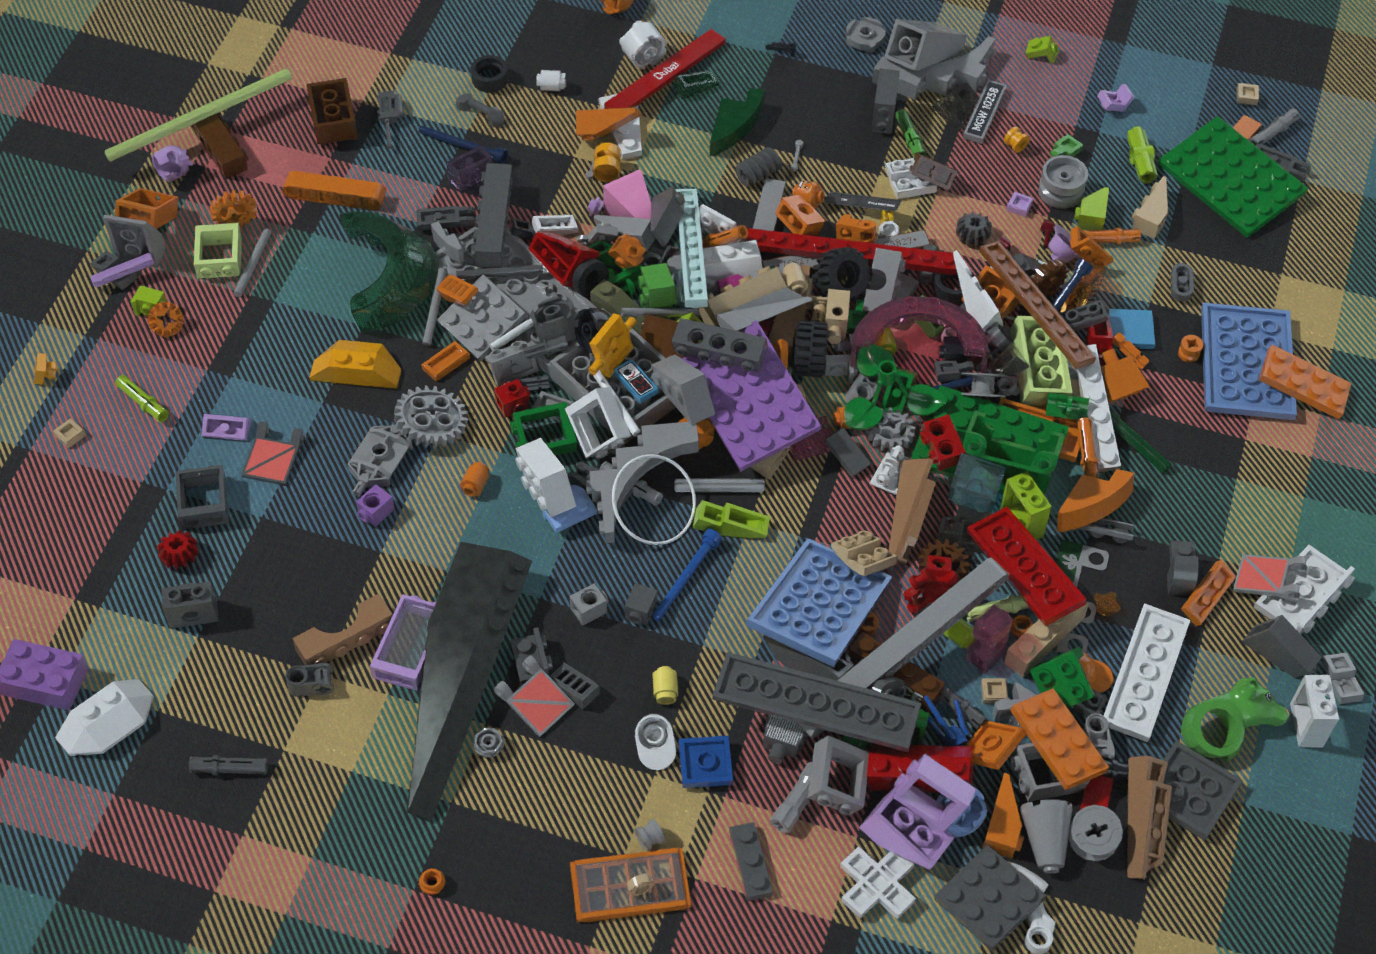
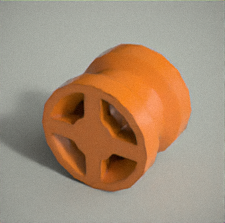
[1178,335,1203,363]

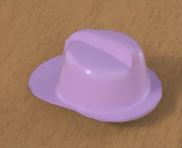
[1048,225,1080,263]

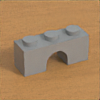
[862,248,906,320]

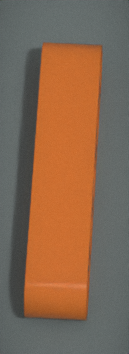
[282,171,387,210]

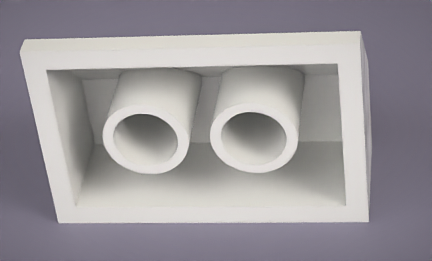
[703,240,763,297]

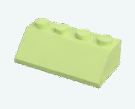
[1009,316,1073,406]

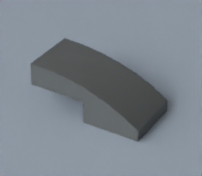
[90,251,138,290]

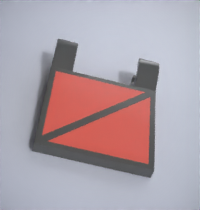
[241,422,305,486]

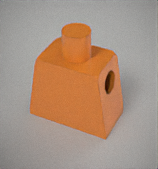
[1101,349,1149,404]

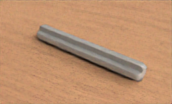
[674,479,765,492]

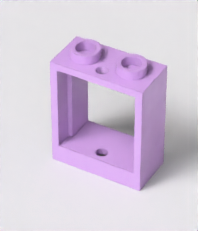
[893,754,976,832]

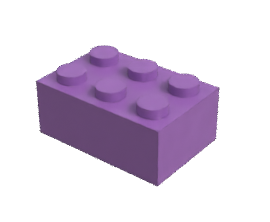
[0,639,89,711]

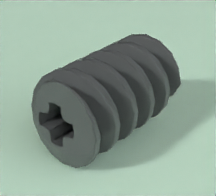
[736,147,783,187]

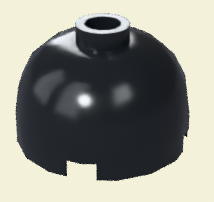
[575,308,611,354]

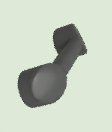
[456,93,505,128]

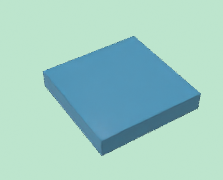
[1107,309,1155,349]

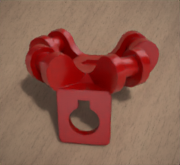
[903,555,959,613]

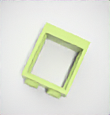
[194,223,242,279]

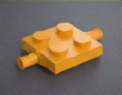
[588,313,637,378]

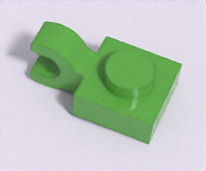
[1050,134,1083,157]

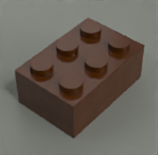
[306,78,358,145]

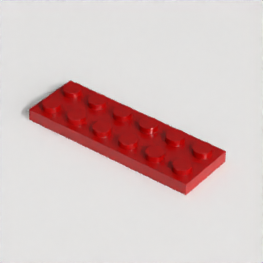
[967,506,1086,627]

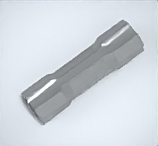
[770,762,812,834]

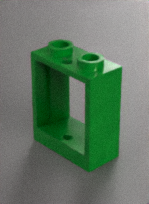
[510,402,577,456]

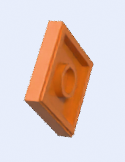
[965,720,1026,770]

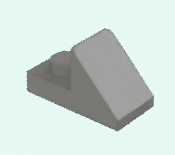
[992,682,1036,722]

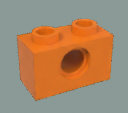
[775,194,825,236]

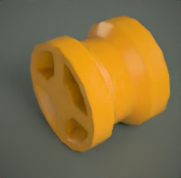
[1004,127,1030,153]

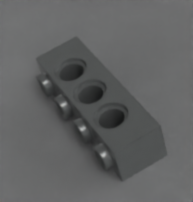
[672,318,768,372]

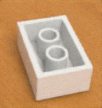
[515,438,576,517]

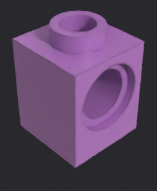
[356,484,395,527]

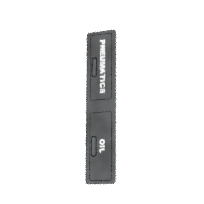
[824,192,902,211]

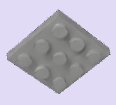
[437,275,527,362]

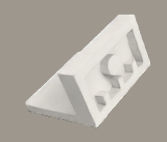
[699,204,746,245]

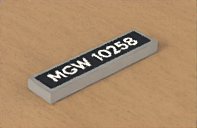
[963,80,1007,144]

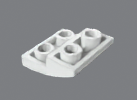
[885,158,937,199]

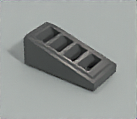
[549,663,600,709]

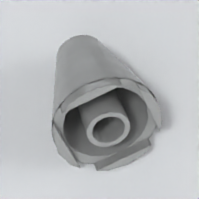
[1020,800,1073,874]

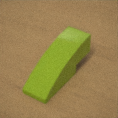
[693,500,770,538]

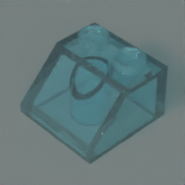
[948,453,1006,514]

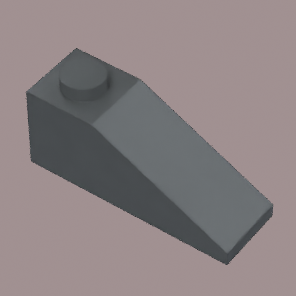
[651,186,685,247]

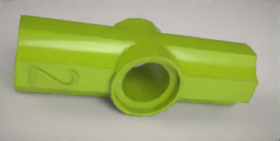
[1127,126,1158,184]

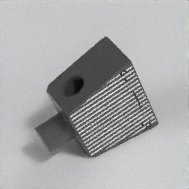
[763,715,809,764]

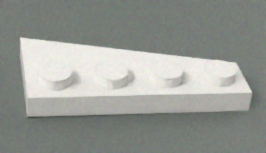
[599,94,642,160]

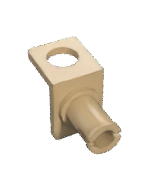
[807,278,836,322]

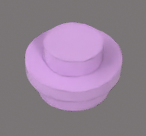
[587,196,604,217]

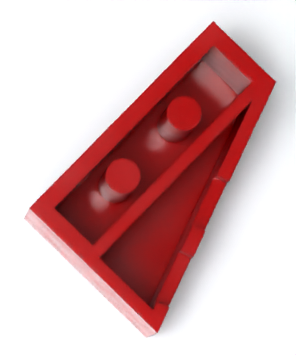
[528,231,600,287]

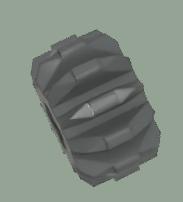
[956,211,992,247]

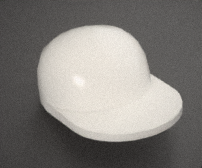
[635,714,676,770]

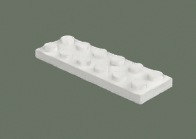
[1104,604,1190,742]

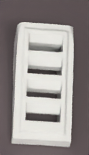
[531,215,579,237]

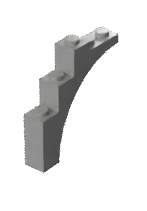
[872,36,997,100]
[586,422,699,543]

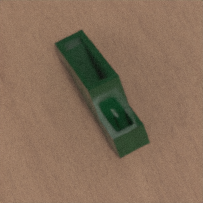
[710,87,765,156]

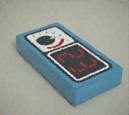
[614,359,658,403]

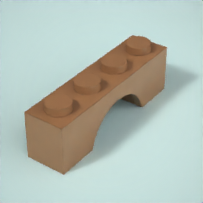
[292,594,393,665]

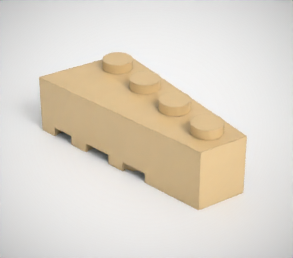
[698,266,787,326]

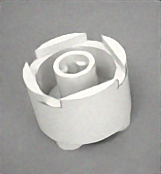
[619,21,667,69]

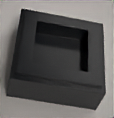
[508,218,534,240]

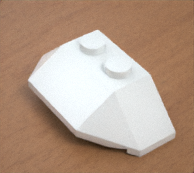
[55,679,154,756]

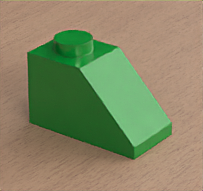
[880,366,918,415]

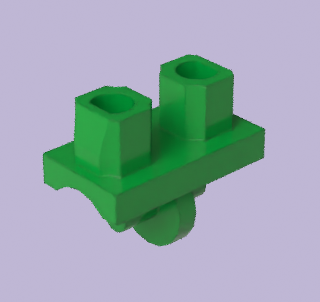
[607,265,641,296]
[1045,393,1090,420]

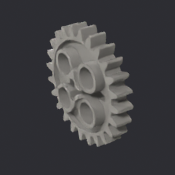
[394,385,468,448]

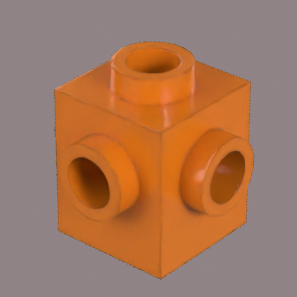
[608,234,646,269]

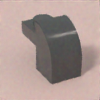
[1167,540,1198,597]

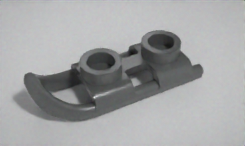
[1071,518,1134,543]

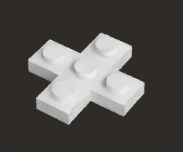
[840,846,916,919]

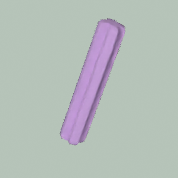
[91,253,154,287]

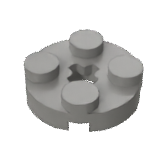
[846,17,885,53]

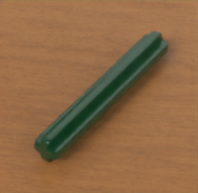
[1109,408,1171,473]

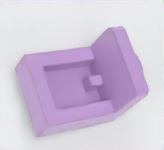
[1097,84,1134,112]

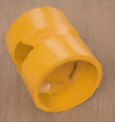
[593,143,621,182]

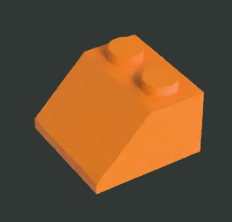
[961,265,1020,319]

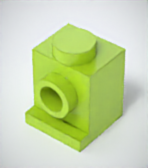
[130,285,167,318]

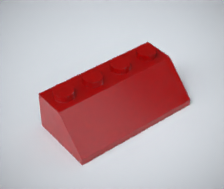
[867,744,975,793]

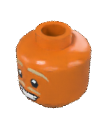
[792,180,825,209]

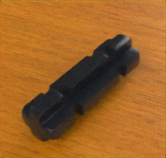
[507,375,551,391]

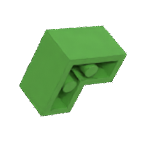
[638,263,676,308]

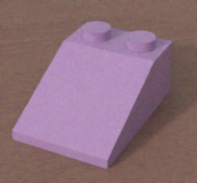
[859,787,955,870]

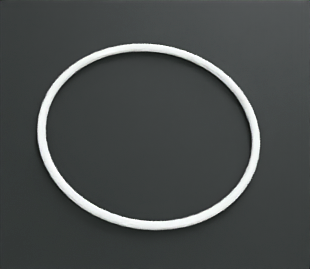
[612,454,696,545]

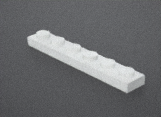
[1077,344,1121,472]

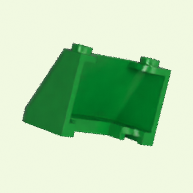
[963,411,1065,476]

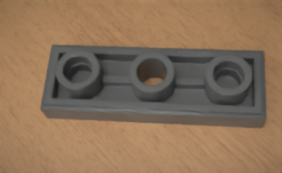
[1059,299,1109,331]

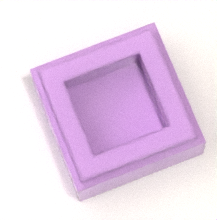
[1006,192,1034,217]

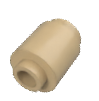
[782,263,808,295]

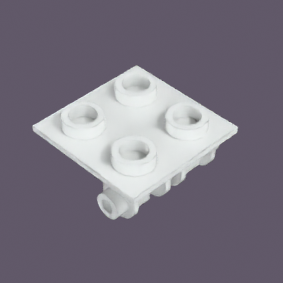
[870,446,910,495]

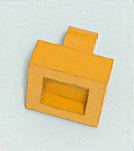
[34,353,57,385]

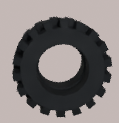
[812,247,872,302]
[793,320,828,378]

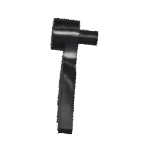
[765,42,797,57]

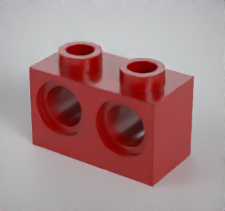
[920,414,966,471]

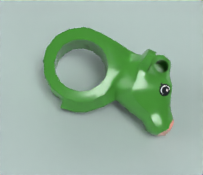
[1181,678,1290,762]

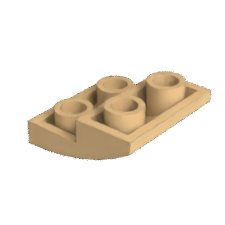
[831,531,897,576]

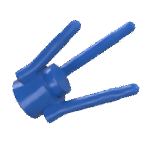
[924,696,970,746]

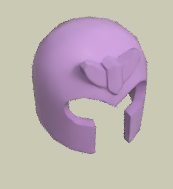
[152,145,193,183]

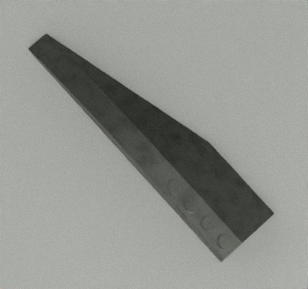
[407,542,532,822]

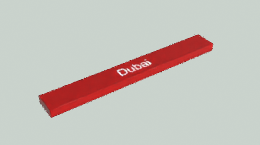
[604,29,726,109]

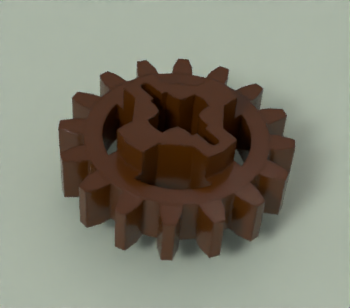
[1030,258,1069,298]
[918,539,970,581]

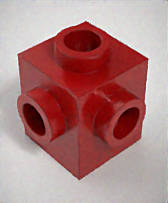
[494,379,531,418]

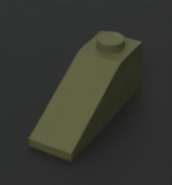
[590,279,645,336]

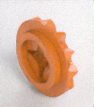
[148,302,184,337]

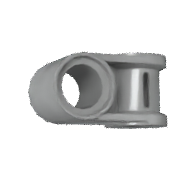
[1082,713,1115,761]

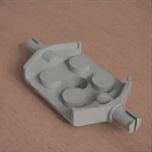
[348,422,413,497]

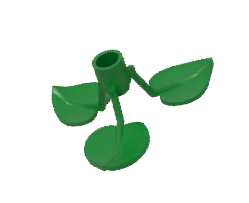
[844,339,948,430]

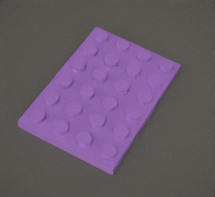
[682,320,822,472]

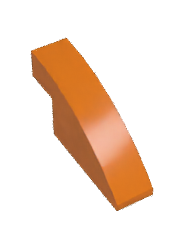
[1057,469,1134,532]

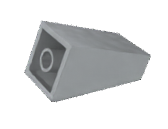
[884,19,967,71]

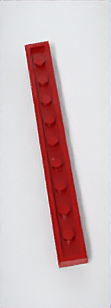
[745,228,957,275]

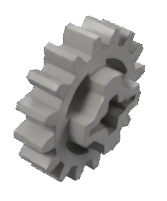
[866,408,916,453]

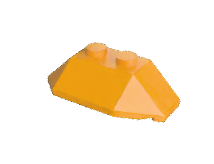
[309,340,401,389]

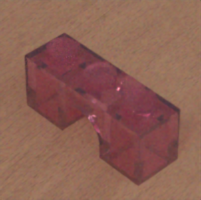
[966,605,1013,674]

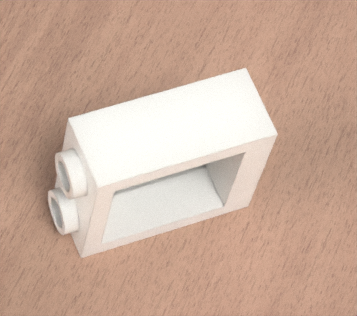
[565,387,631,459]
[1290,675,1339,747]

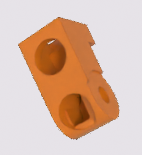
[836,214,877,243]

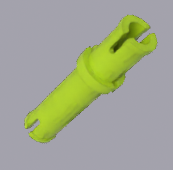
[115,375,169,423]

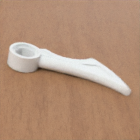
[1007,861,1055,954]

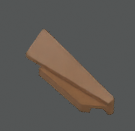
[1127,756,1172,879]

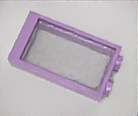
[370,594,436,691]

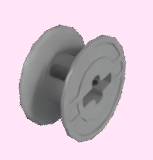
[961,372,1006,397]
[1068,805,1123,861]

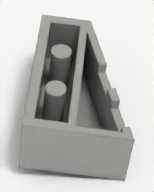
[651,355,715,425]

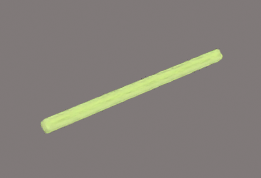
[105,68,292,161]

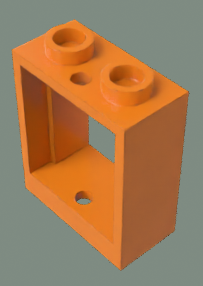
[115,188,178,229]

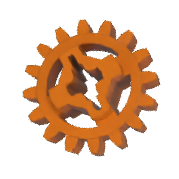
[210,190,258,227]

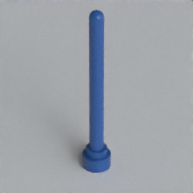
[653,529,723,621]

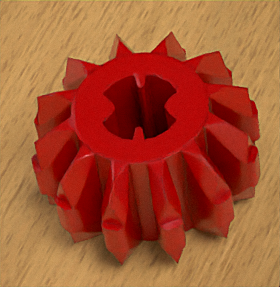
[157,530,199,570]

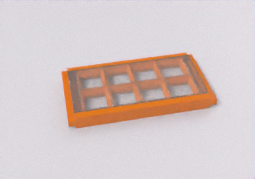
[570,848,691,923]

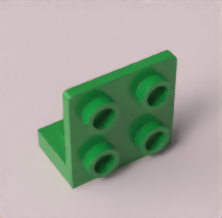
[1029,647,1094,708]

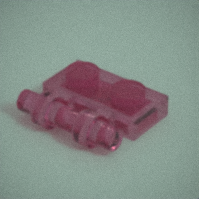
[790,416,834,461]

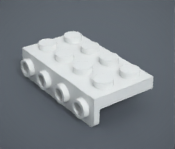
[1253,545,1355,634]

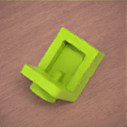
[1025,36,1059,63]

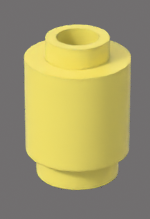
[652,666,678,705]

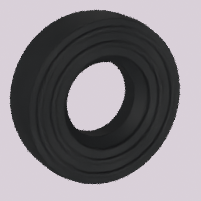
[572,258,609,298]

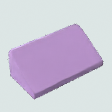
[201,414,252,441]

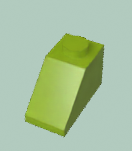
[1074,187,1109,230]

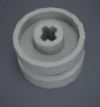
[1038,155,1088,209]

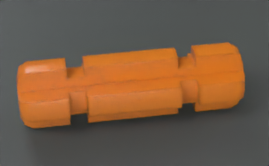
[1113,333,1149,369]

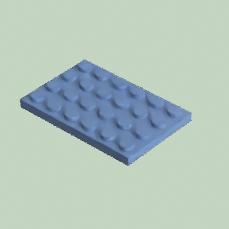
[1201,303,1297,420]
[746,538,892,667]

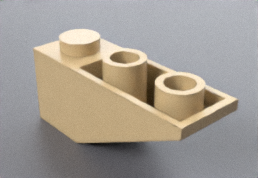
[1132,176,1168,239]

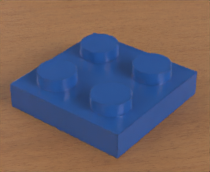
[679,735,733,788]

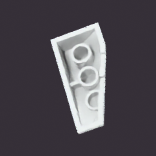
[953,250,1004,336]

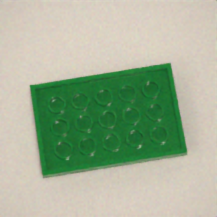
[1158,116,1308,238]
[910,385,1069,496]

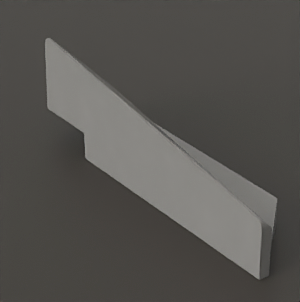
[716,287,812,331]

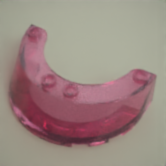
[851,296,988,374]

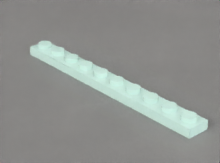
[676,189,708,309]

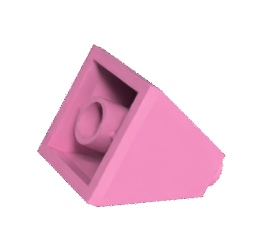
[603,169,651,219]

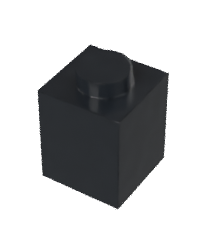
[938,336,972,364]

